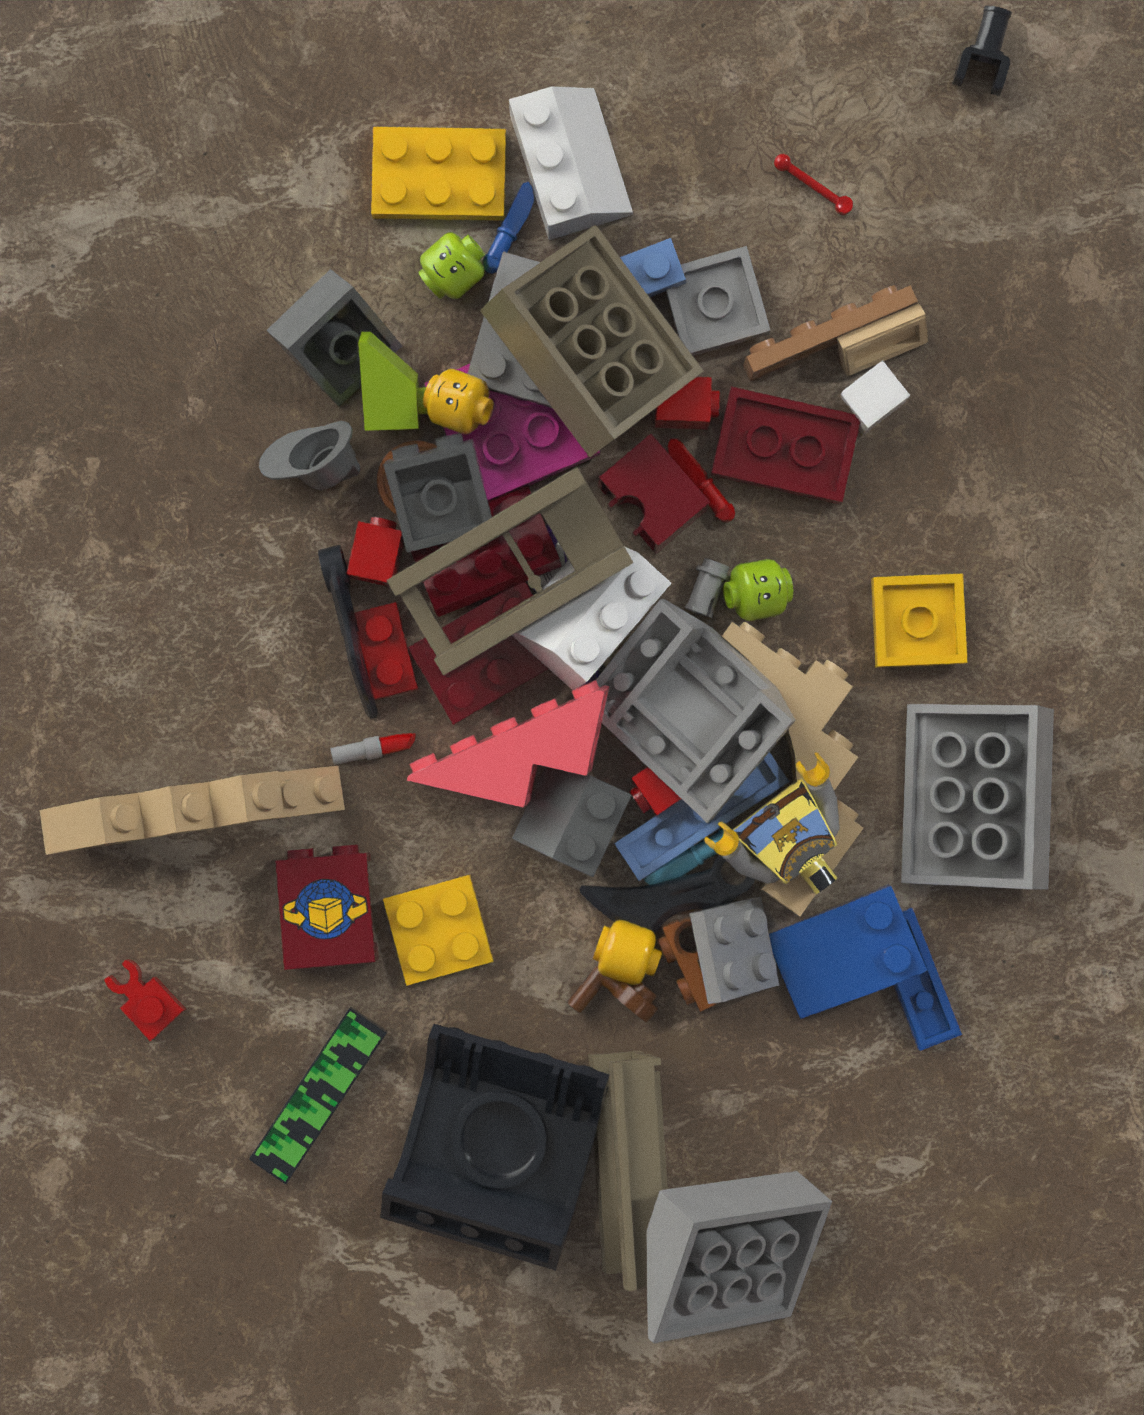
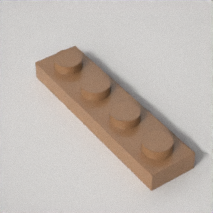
[743,285,918,381]

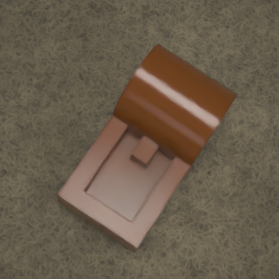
[657,917,716,1012]

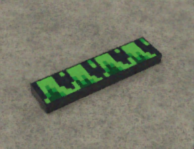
[249,1007,388,1184]

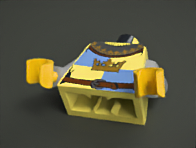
[704,752,840,894]

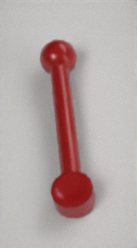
[774,154,853,215]

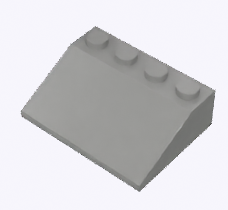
[901,704,1054,889]
[647,1171,832,1344]

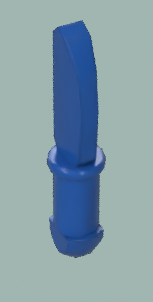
[482,182,534,274]

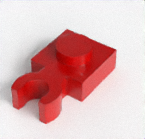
[104,959,186,1041]

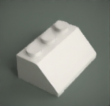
[509,87,633,240]
[512,547,671,690]

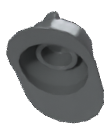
[259,421,360,491]

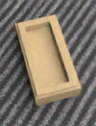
[837,303,928,376]

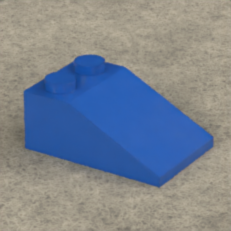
[769,884,927,1019]

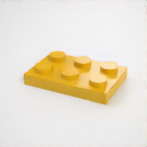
[371,127,506,221]

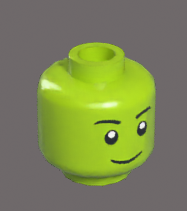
[418,232,485,299]
[723,559,793,621]

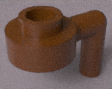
[567,965,658,1023]

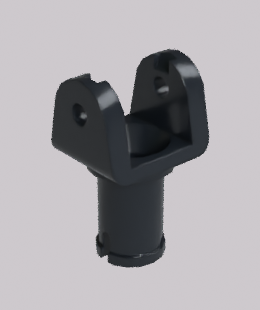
[952,6,1012,96]

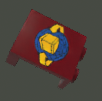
[275,844,379,970]

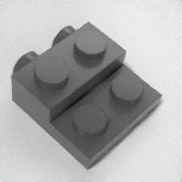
[384,433,492,552]

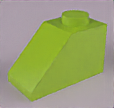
[358,332,428,431]

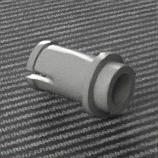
[685,558,730,618]

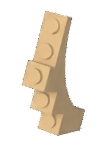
[722,622,863,916]
[40,766,345,855]

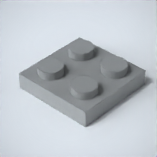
[666,246,771,356]
[690,897,779,1004]

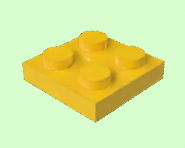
[871,574,968,668]
[383,875,494,986]

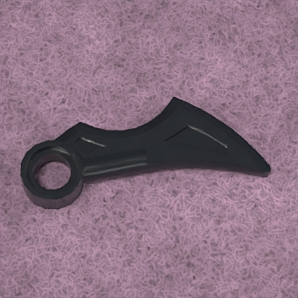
[318,545,378,719]
[580,855,755,935]

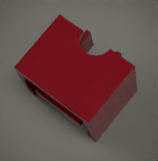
[598,434,710,554]

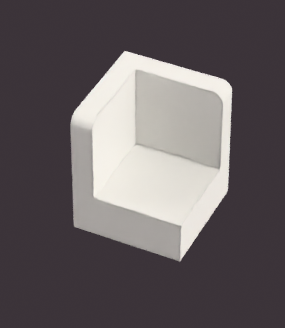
[841,360,910,435]

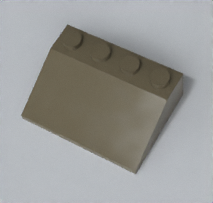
[480,224,703,457]

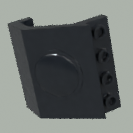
[380,1024,610,1271]

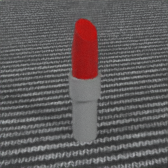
[330,733,416,765]

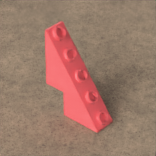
[407,680,610,808]

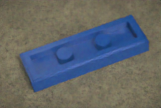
[893,907,962,1051]

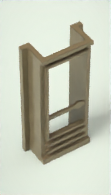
[386,467,634,675]
[588,1051,668,1291]

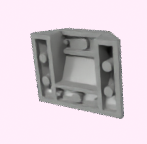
[596,599,796,823]

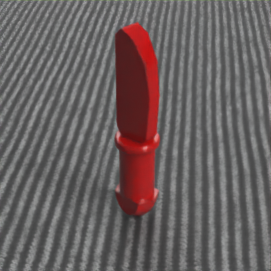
[668,438,736,523]

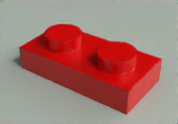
[355,602,419,700]

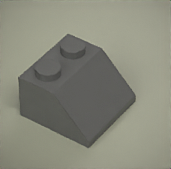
[266,269,402,406]
[512,767,631,877]

